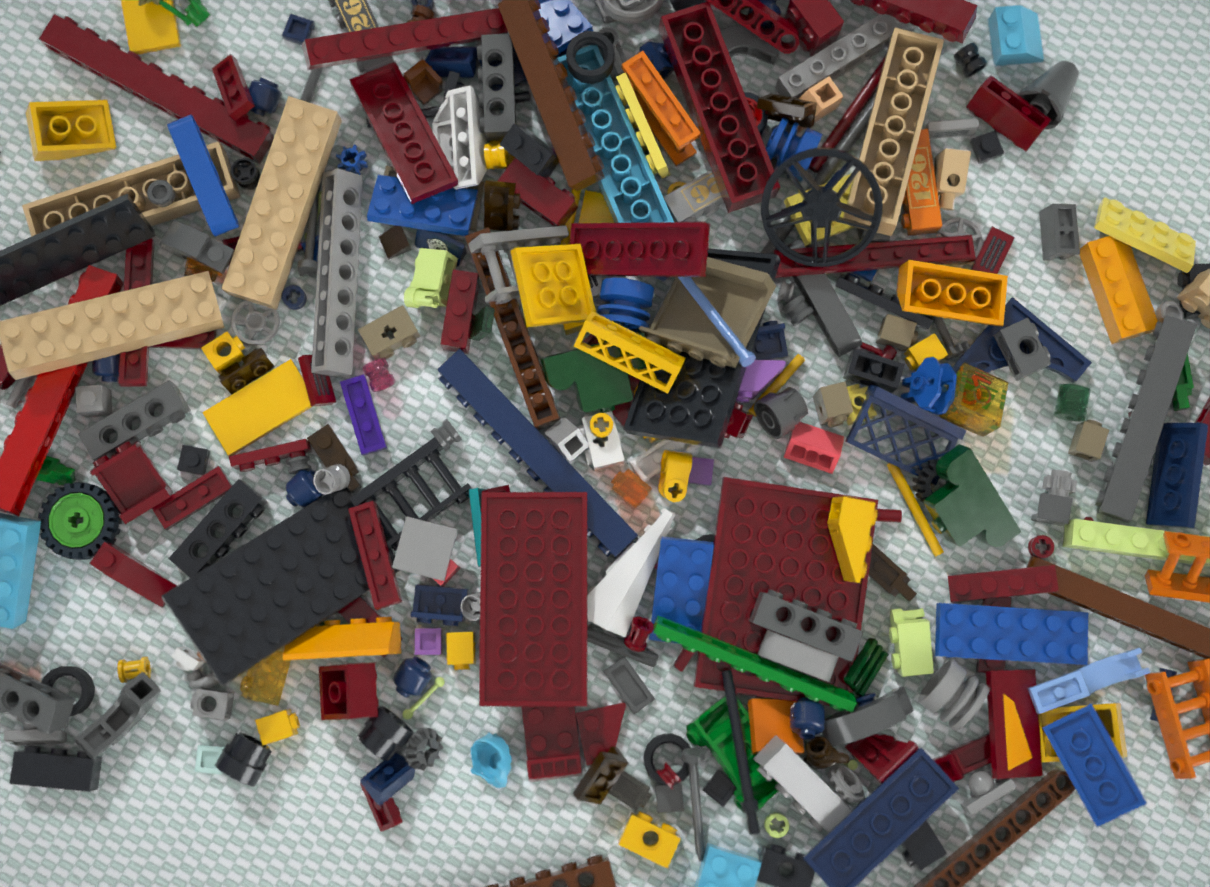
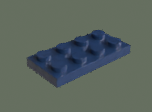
[1146,423,1208,529]

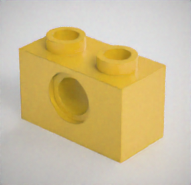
[618,811,681,868]

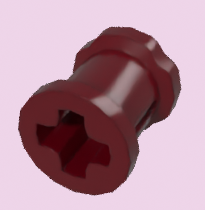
[624,617,654,652]

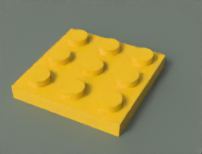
[510,244,596,327]

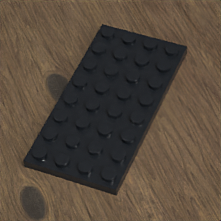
[623,248,781,449]
[162,488,400,687]

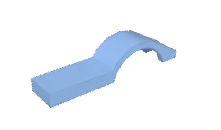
[1027,648,1150,714]

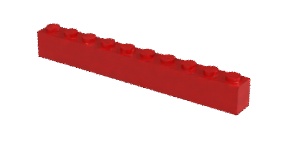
[0,265,124,517]

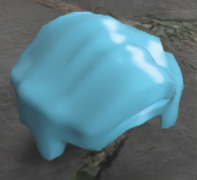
[470,732,512,788]

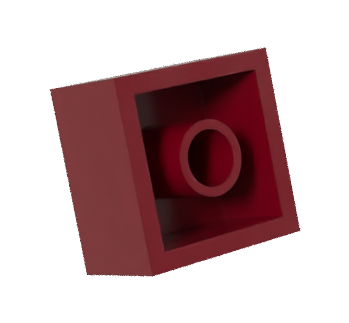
[784,0,844,57]
[319,662,379,720]

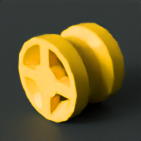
[484,142,509,169]

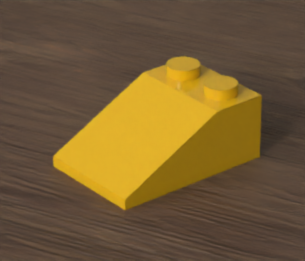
[25,100,116,161]
[1038,703,1128,762]

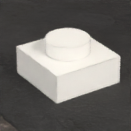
[171,646,205,672]

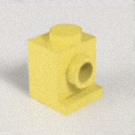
[847,384,877,426]

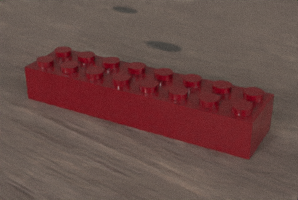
[658,2,781,213]

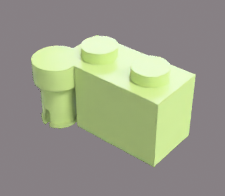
[404,248,458,308]
[889,608,934,677]

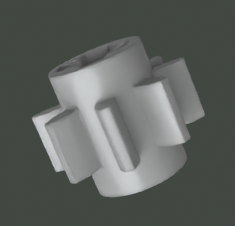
[1042,470,1077,497]

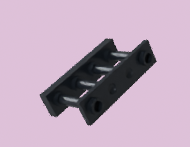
[349,437,472,551]

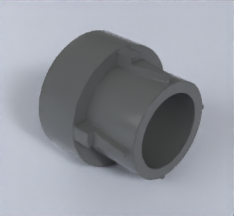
[754,387,809,439]

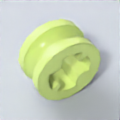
[764,812,789,838]

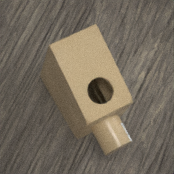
[934,148,971,210]

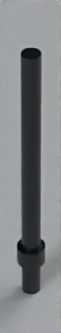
[721,670,760,835]

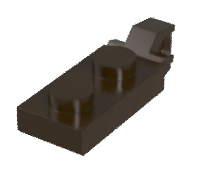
[307,424,361,493]
[868,544,917,601]

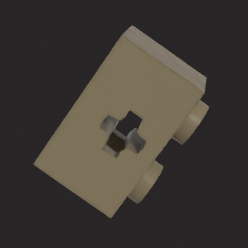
[358,305,421,361]
[812,381,854,428]

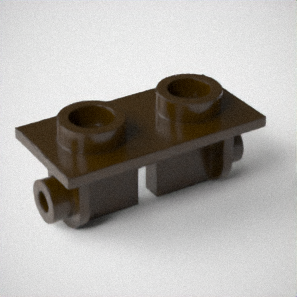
[218,348,275,395]

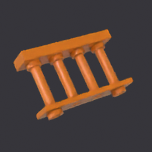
[621,51,701,167]
[1145,531,1210,603]
[1145,658,1210,779]

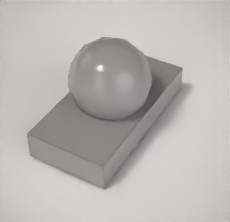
[4,723,67,746]
[961,771,1016,815]

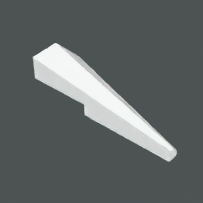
[587,508,675,637]

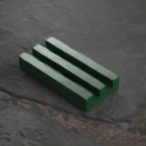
[843,638,889,697]

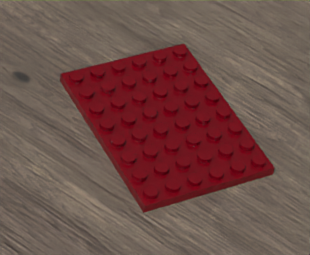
[693,477,878,706]

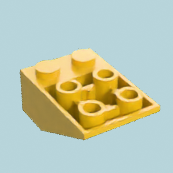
[827,496,877,583]

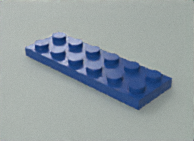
[935,603,1088,665]

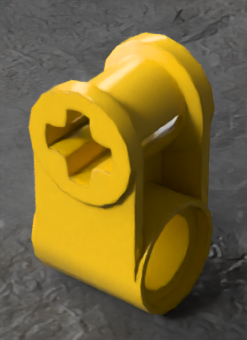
[658,450,692,502]

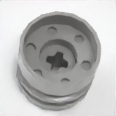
[918,659,989,731]

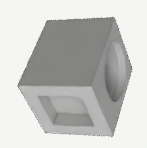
[190,689,235,720]

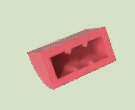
[783,422,844,474]

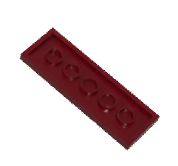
[349,62,458,204]
[570,222,710,277]

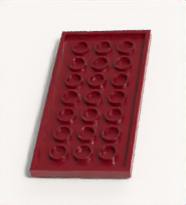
[479,492,587,707]

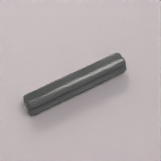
[587,627,659,667]

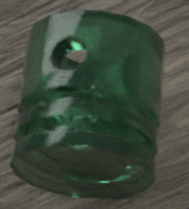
[1054,384,1091,422]

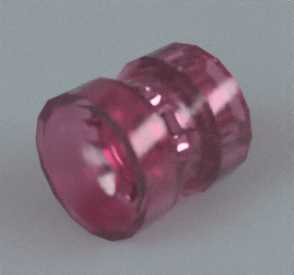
[362,358,396,392]

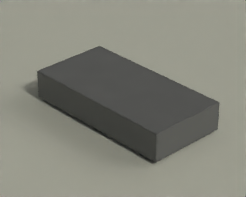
[603,656,655,715]

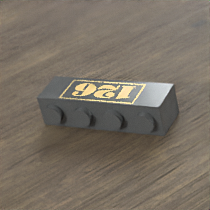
[328,0,394,73]

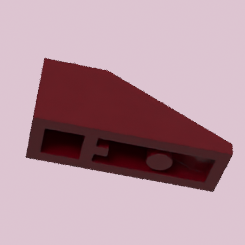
[89,542,178,608]

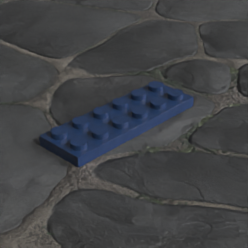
[802,747,959,887]

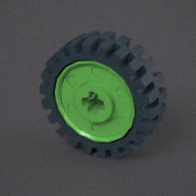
[38,482,122,560]

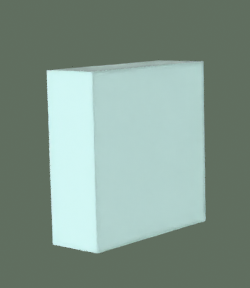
[194,745,225,774]

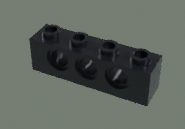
[168,479,268,578]

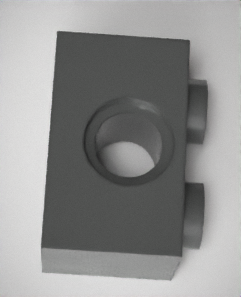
[993,318,1051,381]

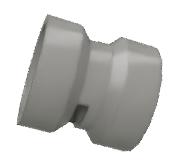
[313,464,350,494]
[461,592,480,621]

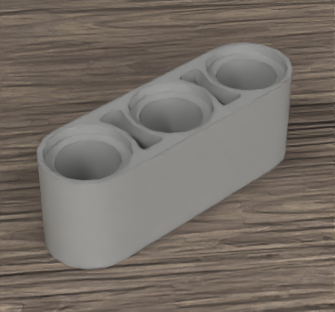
[758,630,839,682]

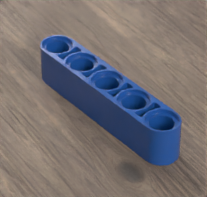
[167,114,239,237]

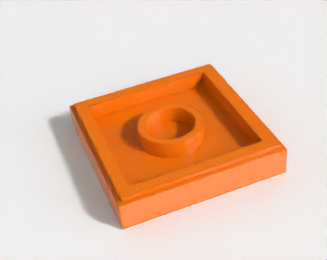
[748,698,805,755]

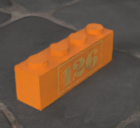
[901,129,942,236]

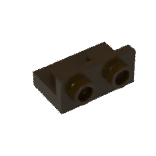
[757,93,817,128]
[484,180,520,231]
[573,746,628,805]

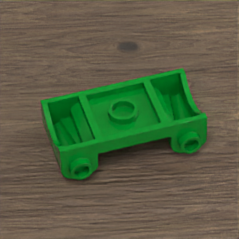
[686,695,779,812]

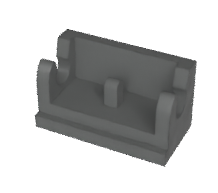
[1039,204,1080,260]

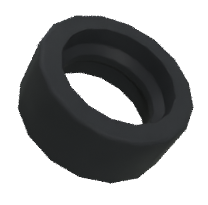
[566,31,615,84]
[41,666,95,716]
[643,733,691,785]

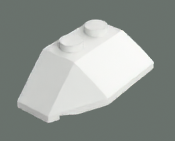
[432,85,488,189]

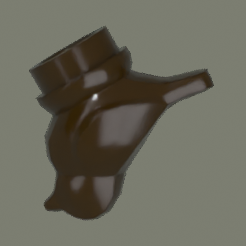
[803,736,850,770]

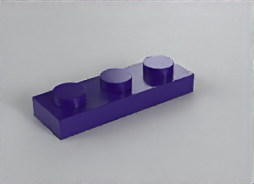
[340,374,387,456]

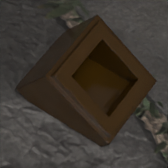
[378,225,412,260]

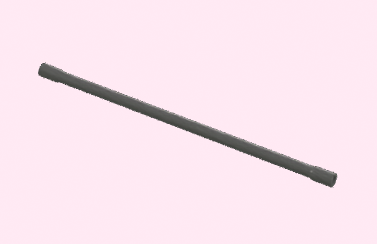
[760,94,876,254]

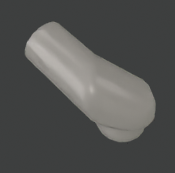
[186,670,219,689]

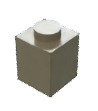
[876,314,918,352]
[1068,420,1109,462]

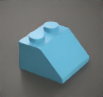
[988,5,1044,66]

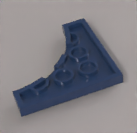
[952,297,1092,391]

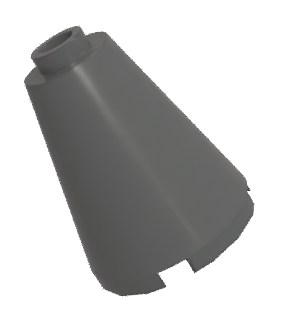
[1018,61,1079,129]

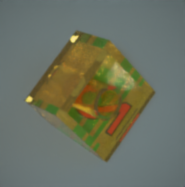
[939,363,1009,437]

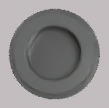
[147,180,175,207]

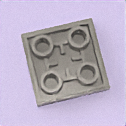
[392,516,458,581]

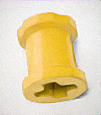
[117,656,151,683]

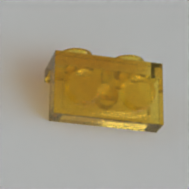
[240,650,291,706]

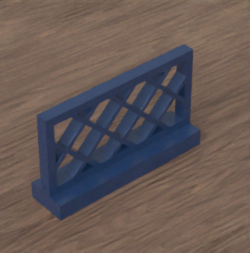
[845,385,966,485]

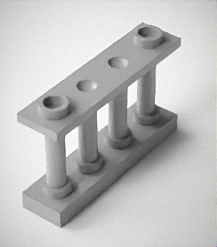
[468,225,569,304]

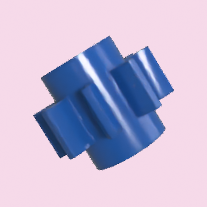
[336,144,368,175]

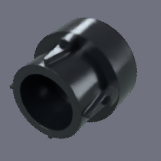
[358,705,414,761]
[215,732,272,787]

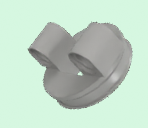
[594,0,664,24]

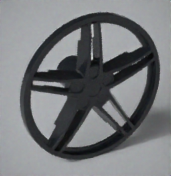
[761,148,883,267]

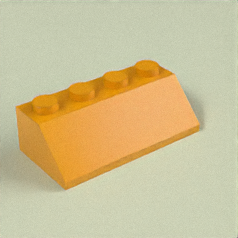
[1079,236,1158,345]
[897,260,1008,327]
[283,617,401,660]

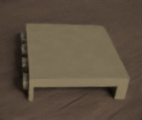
[639,257,776,368]

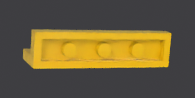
[574,311,685,393]

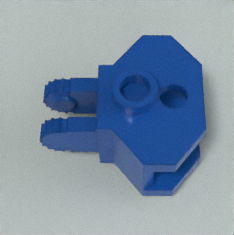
[900,357,957,415]

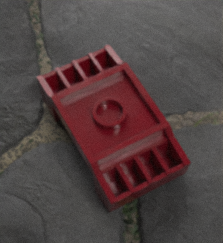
[522,706,583,782]

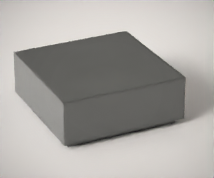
[655,783,684,813]

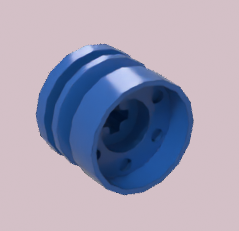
[766,117,823,183]
[597,278,655,333]

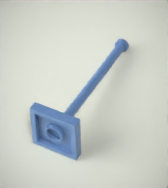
[656,277,756,367]

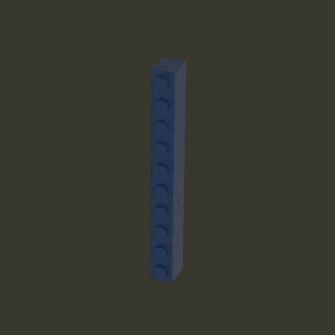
[437,348,638,558]

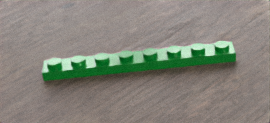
[653,615,857,712]

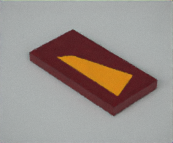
[986,669,1043,779]

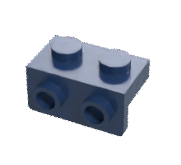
[752,321,788,360]
[410,584,468,626]

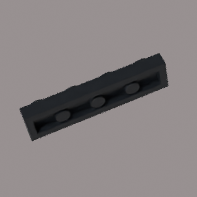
[835,272,933,330]

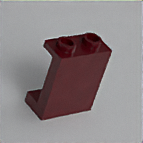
[90,441,173,524]

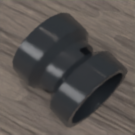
[953,42,988,78]
[231,158,261,190]

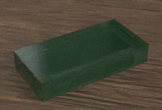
[471,306,495,341]

